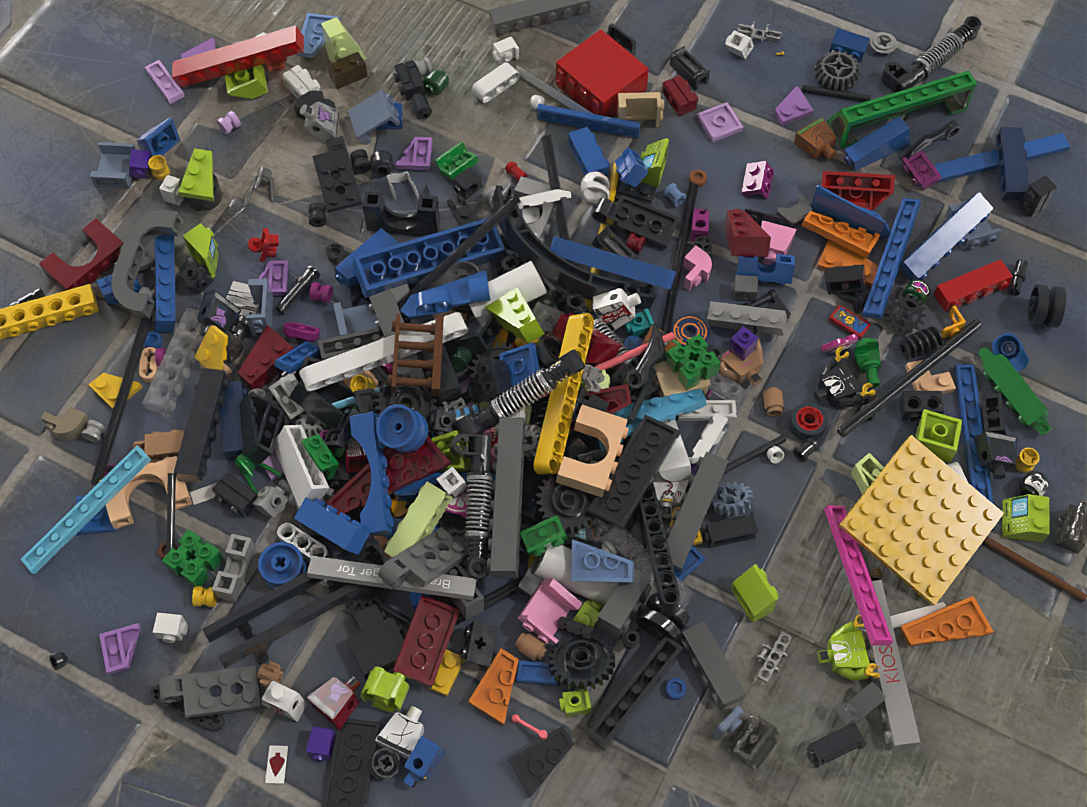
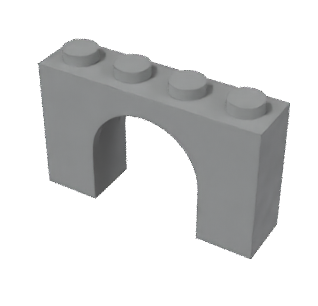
[497,176,563,247]

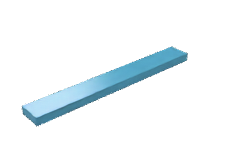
[20,445,151,574]

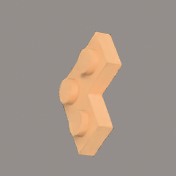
[905,360,956,394]

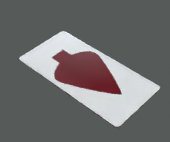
[265,745,288,784]

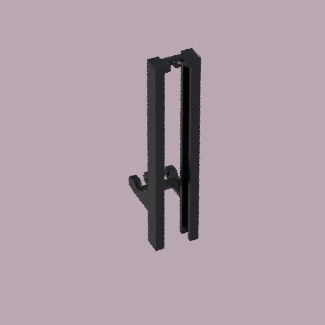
[203,536,389,669]

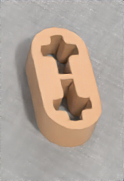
[139,347,159,383]

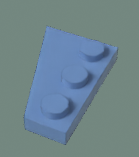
[296,13,340,58]
[571,539,634,582]

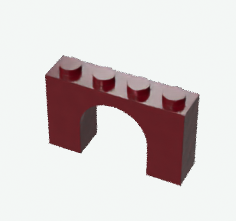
[39,218,124,291]

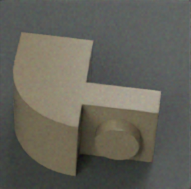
[41,407,90,442]

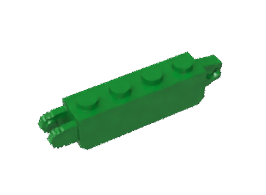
[978,347,1053,436]

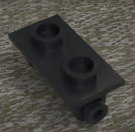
[745,208,781,227]

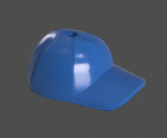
[992,333,1029,371]

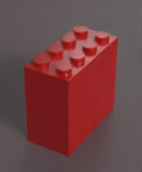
[556,29,649,118]

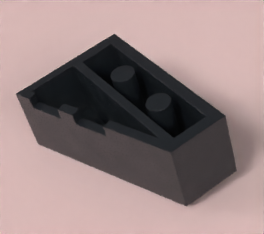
[240,391,284,464]

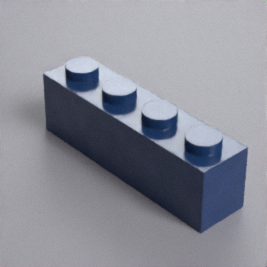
[995,127,1030,200]
[220,380,248,460]

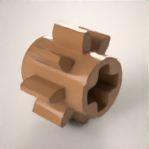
[257,661,284,688]

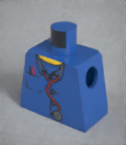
[403,736,446,788]

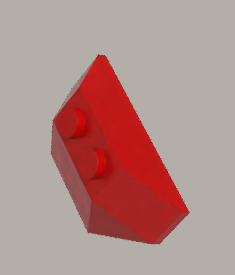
[821,171,895,210]

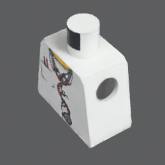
[653,471,689,518]

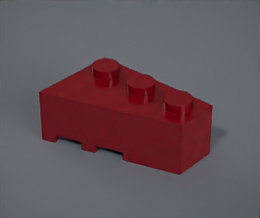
[724,209,771,257]
[552,313,621,364]
[238,325,294,391]

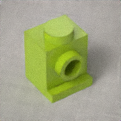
[559,688,591,717]

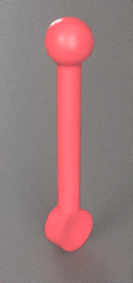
[512,714,548,740]

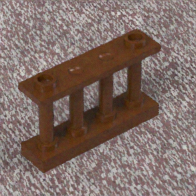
[388,313,444,397]

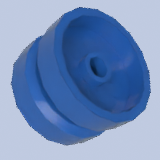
[376,404,428,453]
[258,542,307,590]

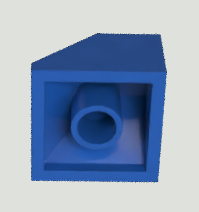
[137,117,181,158]

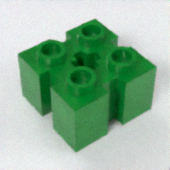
[666,334,721,391]
[162,529,224,587]

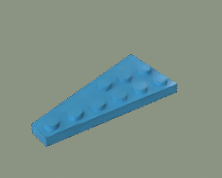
[596,389,707,452]

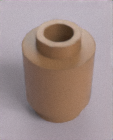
[763,387,784,417]
[515,632,547,661]

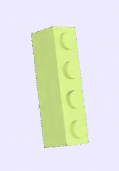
[384,482,453,557]

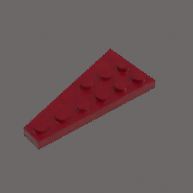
[326,435,452,515]

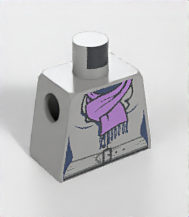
[300,102,339,144]

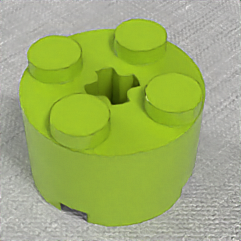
[360,666,409,713]

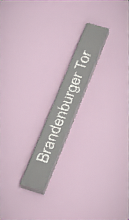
[307,556,476,600]

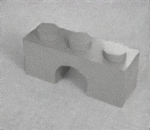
[212,534,255,602]

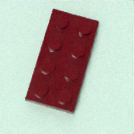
[392,595,460,688]

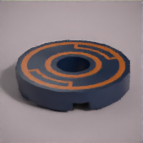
[671,315,709,347]

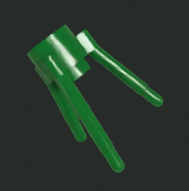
[235,453,283,494]

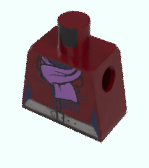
[307,676,361,730]

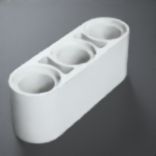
[471,62,520,103]
[277,523,330,563]

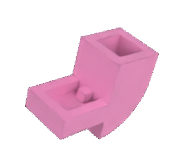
[683,245,712,291]

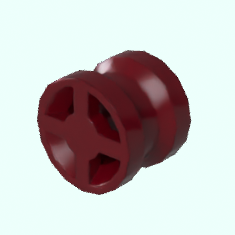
[626,233,646,255]

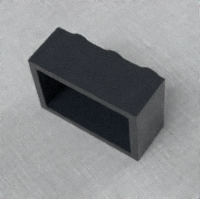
[288,363,355,428]
[521,456,553,526]

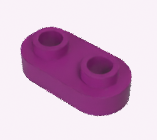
[283,322,320,342]

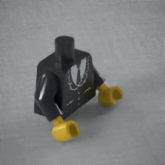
[814,347,876,407]

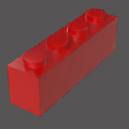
[933,259,1013,312]

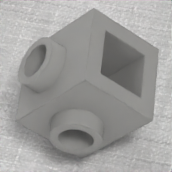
[252,486,288,518]

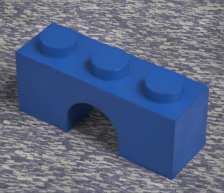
[736,254,795,284]

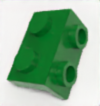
[435,142,479,180]
[301,434,339,480]
[520,515,568,557]

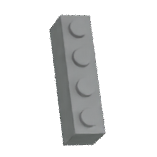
[707,301,787,336]

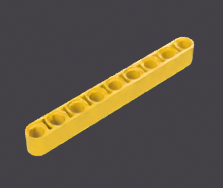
[533,313,594,475]

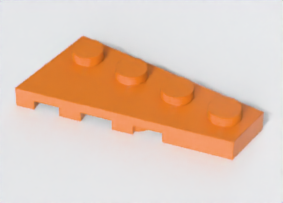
[899,596,994,647]

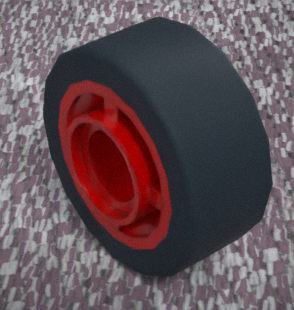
[789,403,828,441]

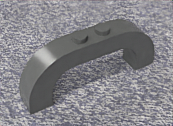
[111,210,184,319]

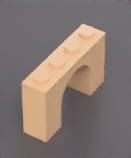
[556,405,629,497]
[99,456,192,529]

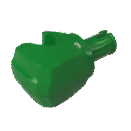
[854,338,882,388]

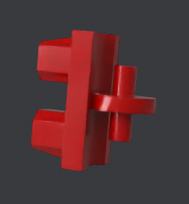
[247,228,279,262]

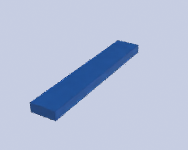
[537,104,640,138]

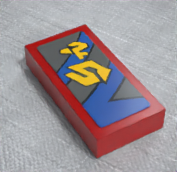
[829,304,871,340]

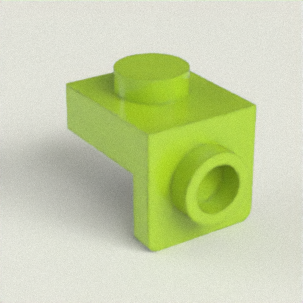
[574,600,603,628]

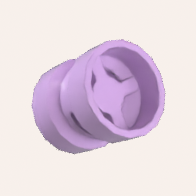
[216,111,241,135]

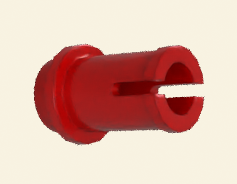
[505,161,527,182]

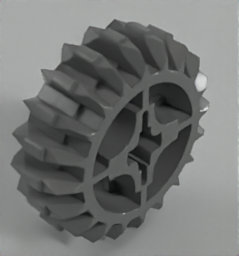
[814,50,861,91]

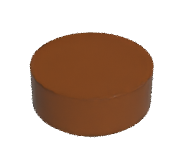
[689,170,707,188]

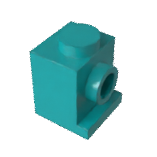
[624,308,654,337]

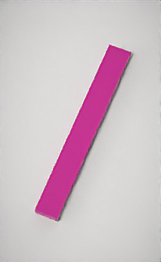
[824,505,893,646]

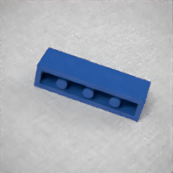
[294,497,370,555]

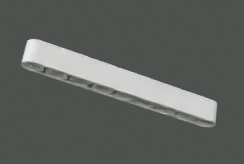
[299,312,468,391]

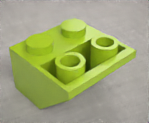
[731,564,779,623]

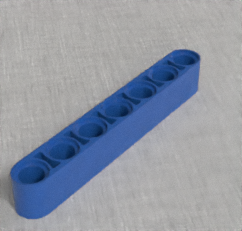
[550,236,676,289]

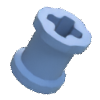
[663,183,687,207]

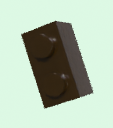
[327,52,368,89]

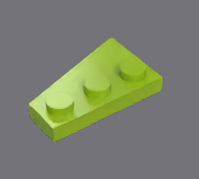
[178,148,214,202]

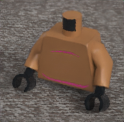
[714,326,763,386]

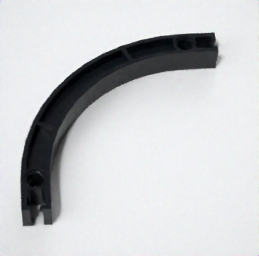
[492,185,656,310]

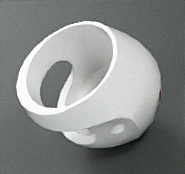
[581,172,610,204]

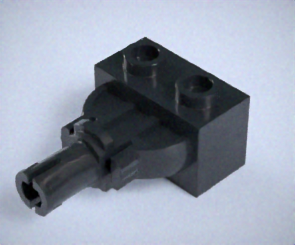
[456,358,513,406]

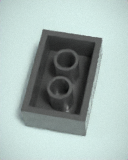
[597,568,652,641]

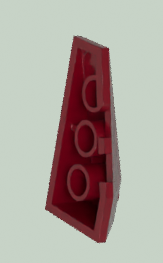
[568,384,632,434]

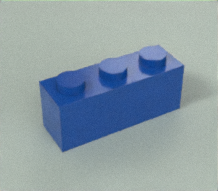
[568,127,610,177]

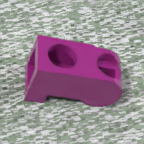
[690,208,709,242]

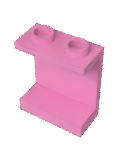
[517,578,582,644]

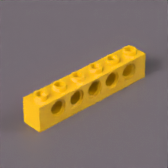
[0,284,99,340]

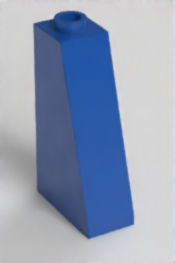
[844,116,910,171]
[335,228,400,288]

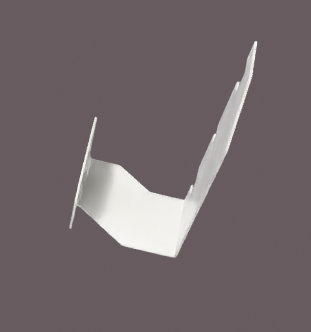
[387,172,419,200]
[518,189,571,224]
[688,413,728,464]

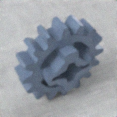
[711,482,754,517]

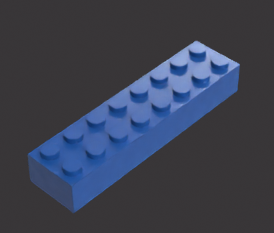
[352,217,505,298]

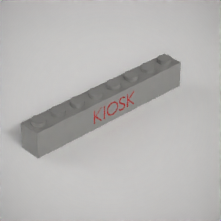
[852,580,920,751]

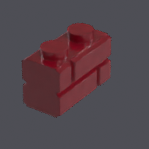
[662,75,698,117]

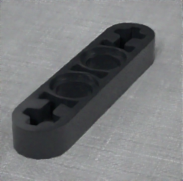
[150,684,225,732]

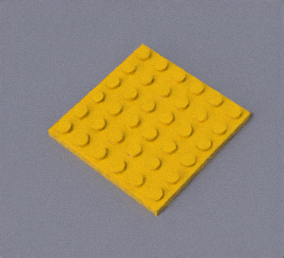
[839,435,1004,606]

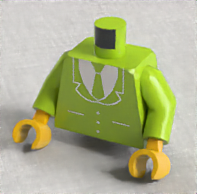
[817,614,880,681]

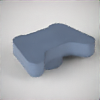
[712,706,744,740]

